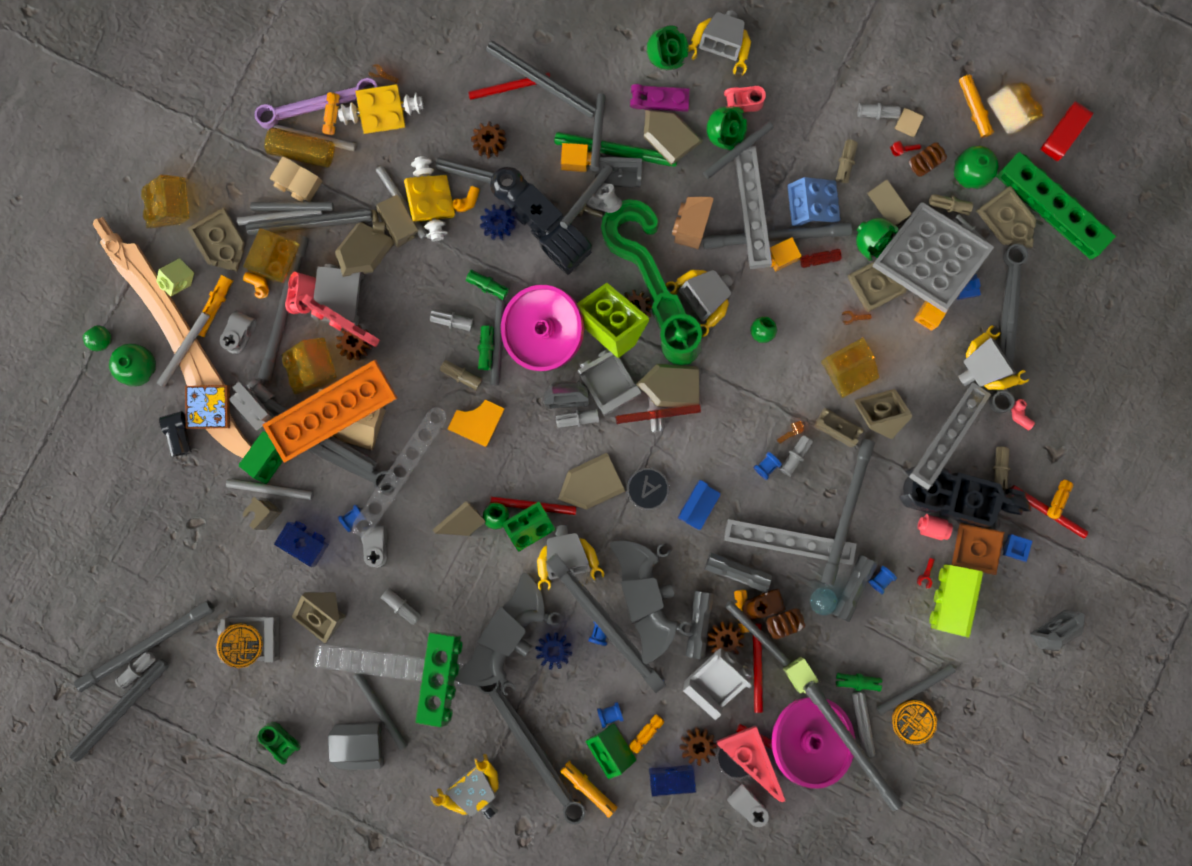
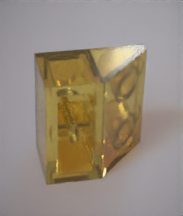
[987,82,1045,135]
[141,174,189,228]
[243,228,300,283]
[821,337,880,399]
[281,338,337,395]

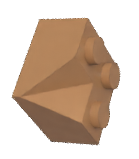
[672,197,714,249]

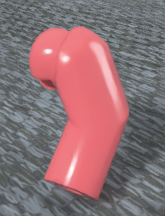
[1011,399,1035,431]

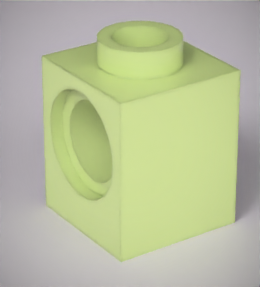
[156,258,194,296]
[783,657,819,693]

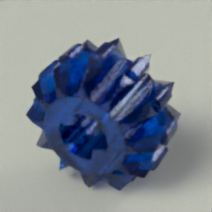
[480,204,516,241]
[535,632,572,670]

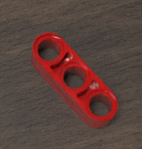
[1040,101,1094,162]

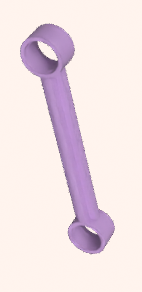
[255,78,378,129]

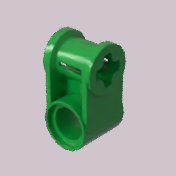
[258,722,301,765]

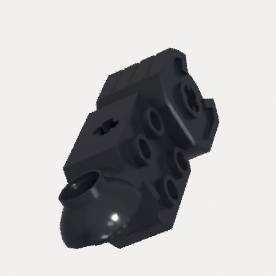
[490,167,592,275]
[899,466,1031,528]

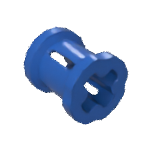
[753,452,782,480]
[338,505,367,532]
[868,565,897,595]
[588,622,607,646]
[597,702,624,728]

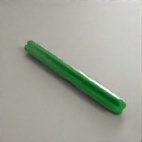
[554,132,677,167]

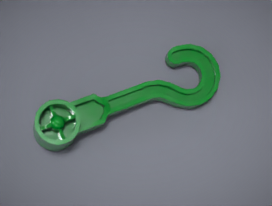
[601,199,702,365]

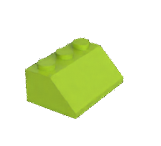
[577,283,649,358]
[929,565,983,638]

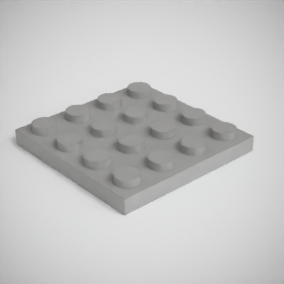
[873,202,994,313]

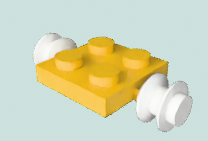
[338,84,424,134]
[404,156,455,241]

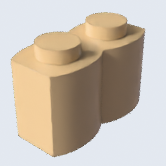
[270,157,322,202]

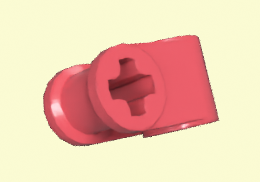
[724,86,766,112]
[285,272,316,314]

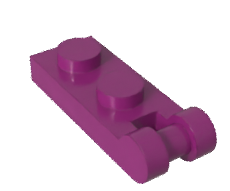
[630,84,689,112]

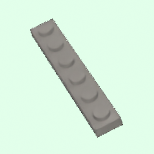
[735,146,772,269]
[909,383,991,490]
[724,519,856,565]

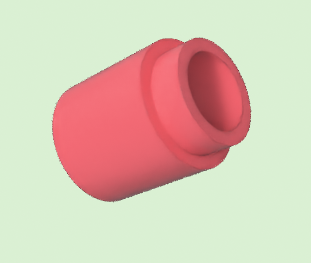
[918,514,953,541]

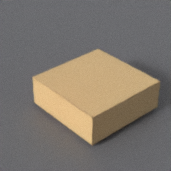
[894,108,924,137]

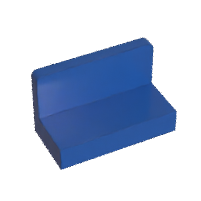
[677,480,720,530]

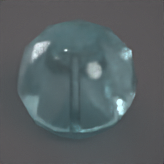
[810,588,838,615]

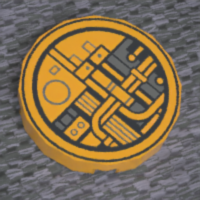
[216,623,263,668]
[892,700,937,745]

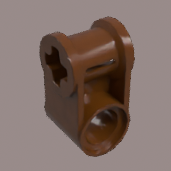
[742,589,786,619]

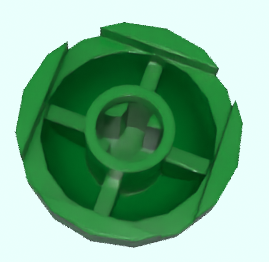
[647,25,688,70]
[707,106,747,150]
[954,145,999,189]
[856,217,898,261]
[109,344,156,386]

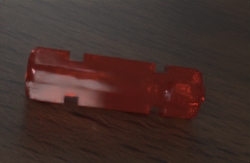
[800,249,842,268]

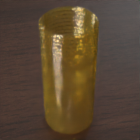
[265,127,335,168]

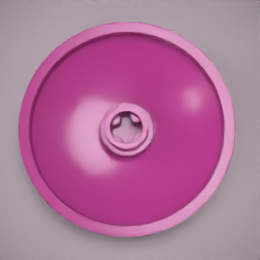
[501,285,584,371]
[772,697,855,789]

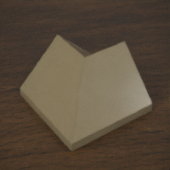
[854,389,912,439]
[433,501,486,536]
[292,592,347,644]

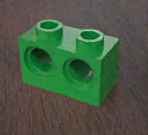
[502,502,556,552]

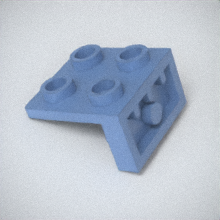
[788,177,840,226]

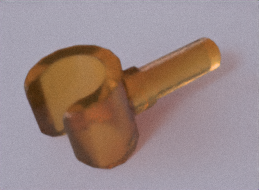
[368,64,398,84]
[842,311,871,325]
[777,421,804,444]

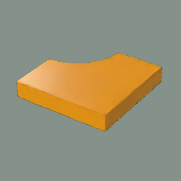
[448,400,505,448]

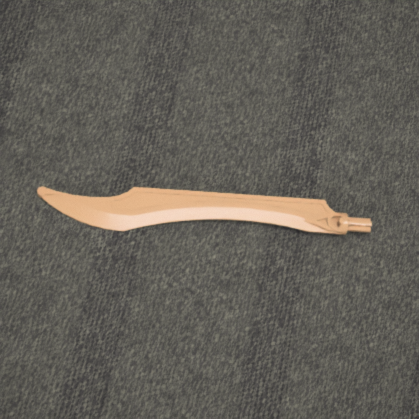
[92,217,252,458]

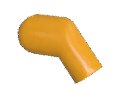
[452,186,480,212]
[243,271,269,299]

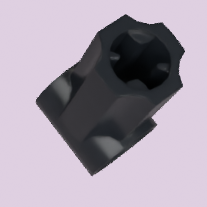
[159,411,192,457]

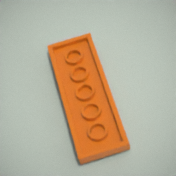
[262,360,398,463]

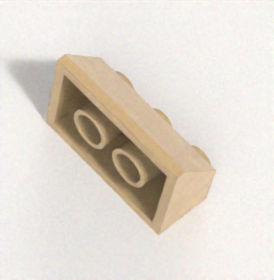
[318,388,386,450]

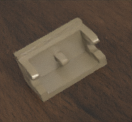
[867,180,911,226]
[377,195,418,248]
[814,407,864,447]
[243,497,282,530]

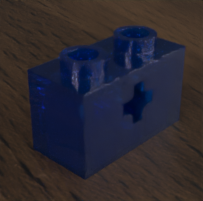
[274,521,329,567]
[649,765,696,796]

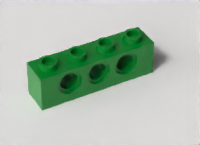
[415,632,463,727]

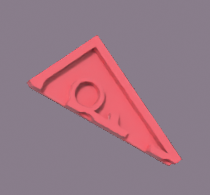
[302,294,380,347]
[716,725,785,803]

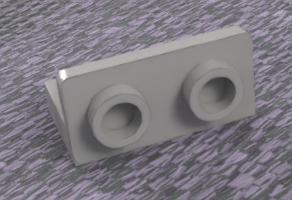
[230,382,274,431]

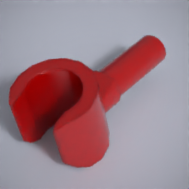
[890,141,921,157]
[917,558,935,589]

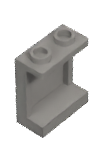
[311,264,364,325]
[578,349,641,417]
[217,616,279,663]
[683,648,753,720]

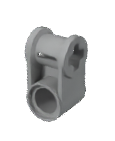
[587,182,622,213]
[220,311,257,354]
[362,525,387,568]
[727,783,769,827]

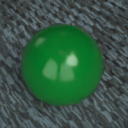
[750,316,777,343]
[83,325,111,352]
[482,502,510,530]

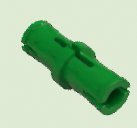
[466,269,509,300]
[477,326,494,370]
[835,673,882,692]

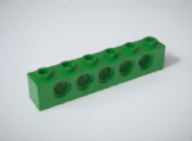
[996,152,1116,260]

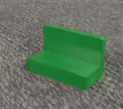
[238,431,283,484]
[585,723,636,779]

